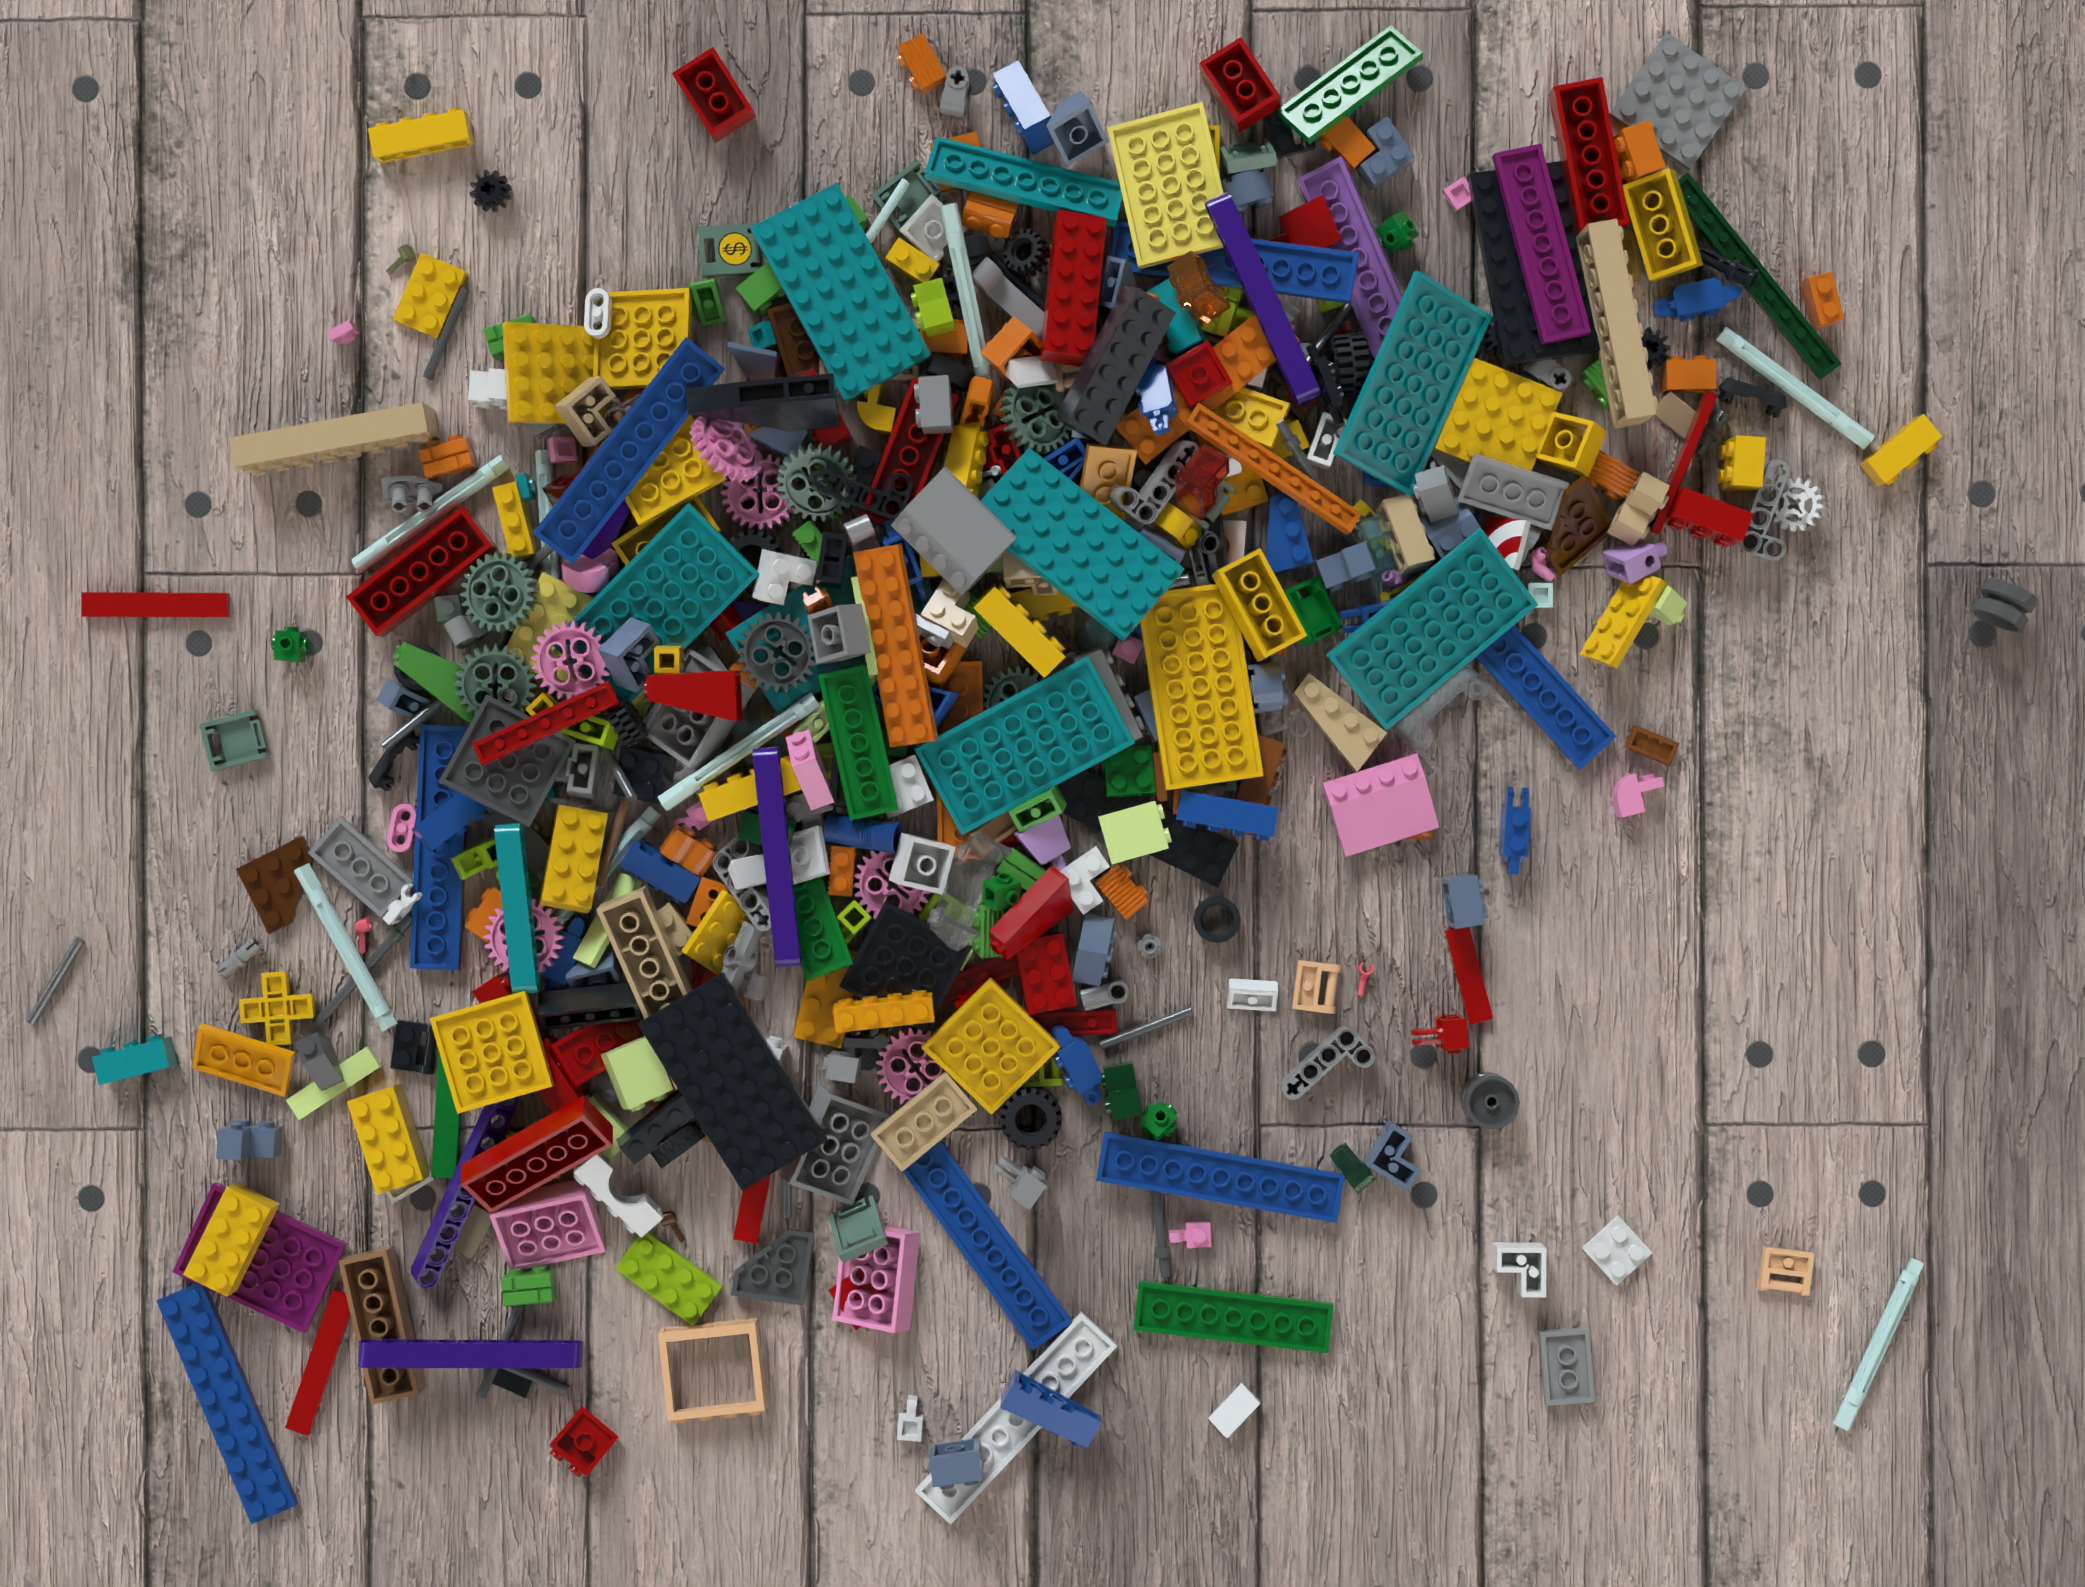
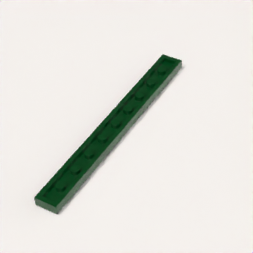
[1678,172,1842,381]

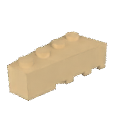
[1291,673,1387,772]

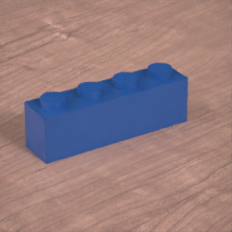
[1176,790,1281,841]
[411,793,489,852]

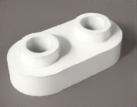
[584,288,612,339]

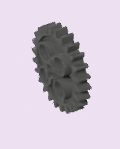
[736,612,816,694]

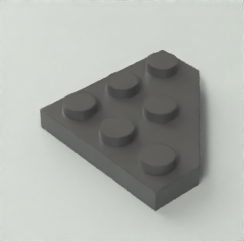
[731,1228,815,1306]

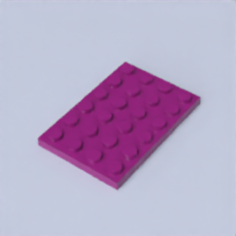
[173,1182,348,1333]

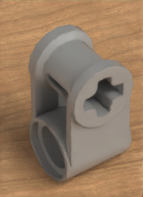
[939,66,970,118]
[1522,359,1571,393]

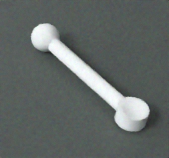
[982,466,1001,477]

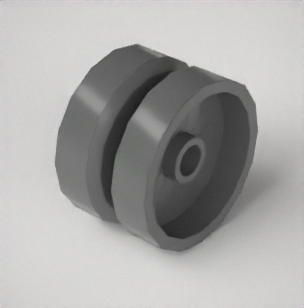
[1970,578,2038,633]
[1460,1072,1520,1130]

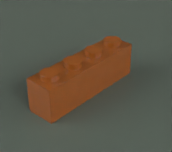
[1234,734,1287,837]

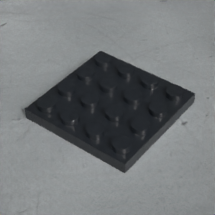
[839,900,972,1032]

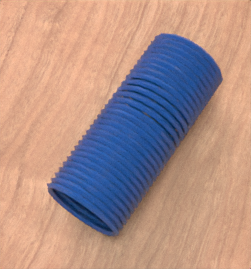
[824,812,903,853]

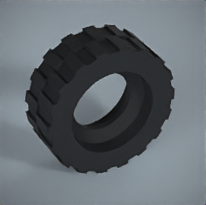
[650,1121,706,1169]

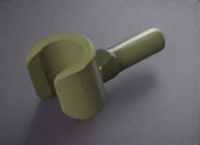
[386,244,415,275]

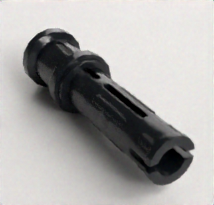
[1697,243,1760,291]

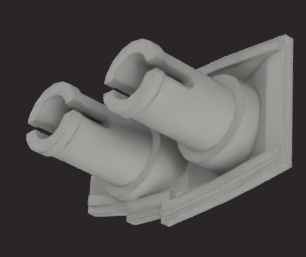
[381,475,443,513]

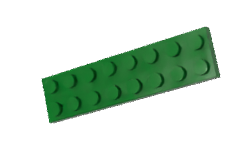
[1133,1280,1334,1353]

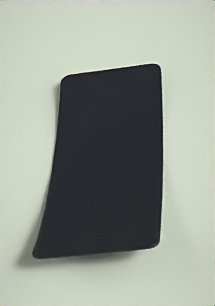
[492,1368,532,1398]

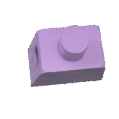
[1602,539,1667,584]
[1013,815,1071,870]

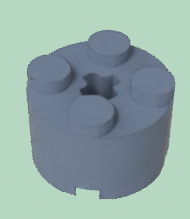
[1221,167,1275,214]
[1247,662,1288,714]

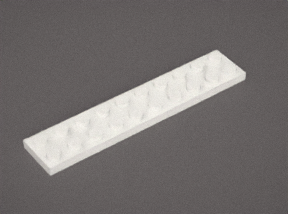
[915,1311,1117,1525]

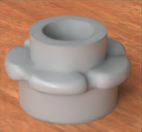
[1137,934,1161,958]

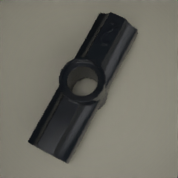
[1199,512,1230,583]

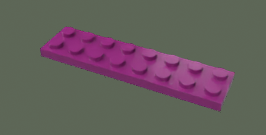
[1492,144,1591,345]

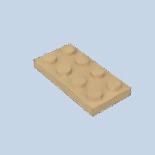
[870,1071,978,1172]

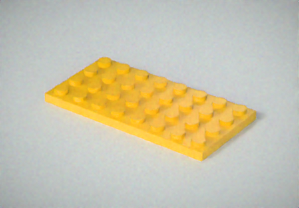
[1140,584,1264,791]

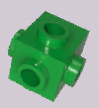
[1375,210,1419,254]
[271,626,310,662]
[982,873,1022,912]
[1139,1100,1178,1141]

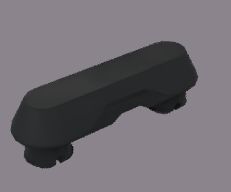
[1717,378,1787,418]
[369,730,420,791]

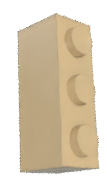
[1376,494,1435,576]

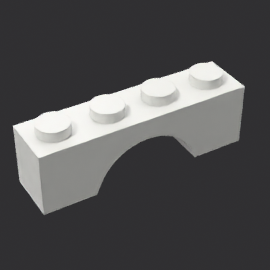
[573,1151,663,1237]

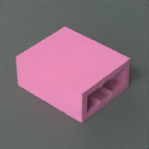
[786,729,834,810]

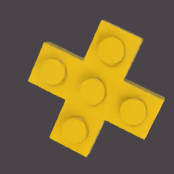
[239,971,316,1045]

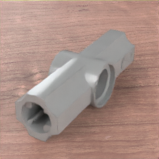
[721,921,764,993]

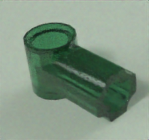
[1329,1143,1377,1194]

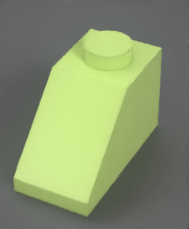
[1650,586,1687,625]

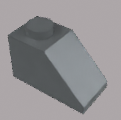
[295,1032,344,1091]

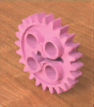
[690,416,763,483]
[721,454,800,532]
[531,620,611,699]
[853,850,931,919]
[483,898,565,972]
[876,1027,945,1104]

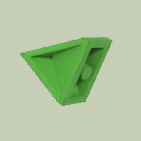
[684,278,726,327]

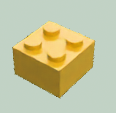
[1535,411,1607,477]
[1717,435,1766,493]

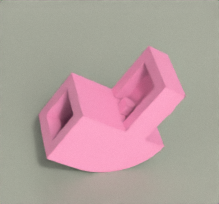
[561,548,620,593]
[1612,773,1665,818]

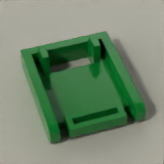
[1284,575,1343,646]

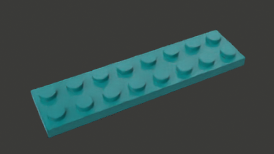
[924,136,1123,227]

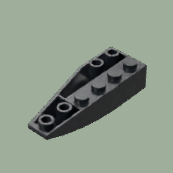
[686,373,839,431]

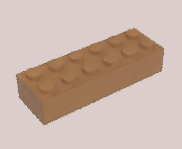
[338,1245,426,1405]

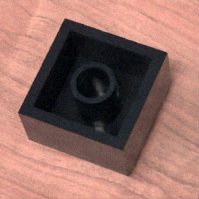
[613,744,677,805]

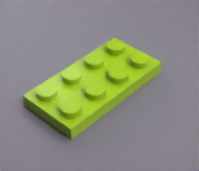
[615,1231,723,1326]

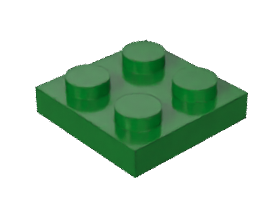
[1103,745,1156,797]

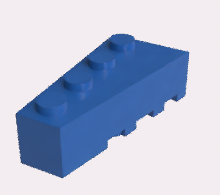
[1000,1369,1102,1448]

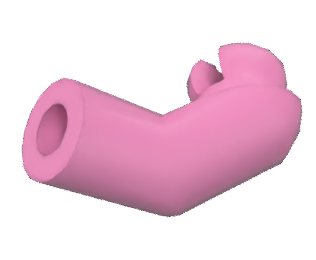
[1530,547,1556,583]
[1381,569,1409,586]

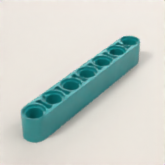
[495,823,540,994]

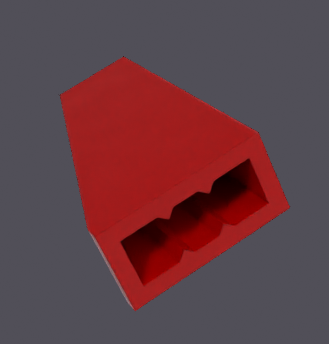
[643,670,743,721]
[989,866,1073,960]

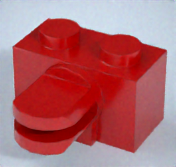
[982,423,1025,476]
[1411,1014,1469,1054]

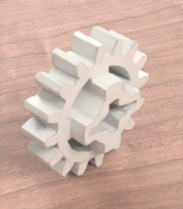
[1771,478,1825,532]

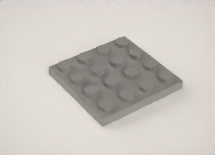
[1609,32,1747,171]

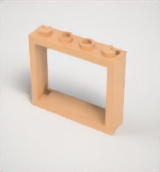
[658,1318,768,1423]

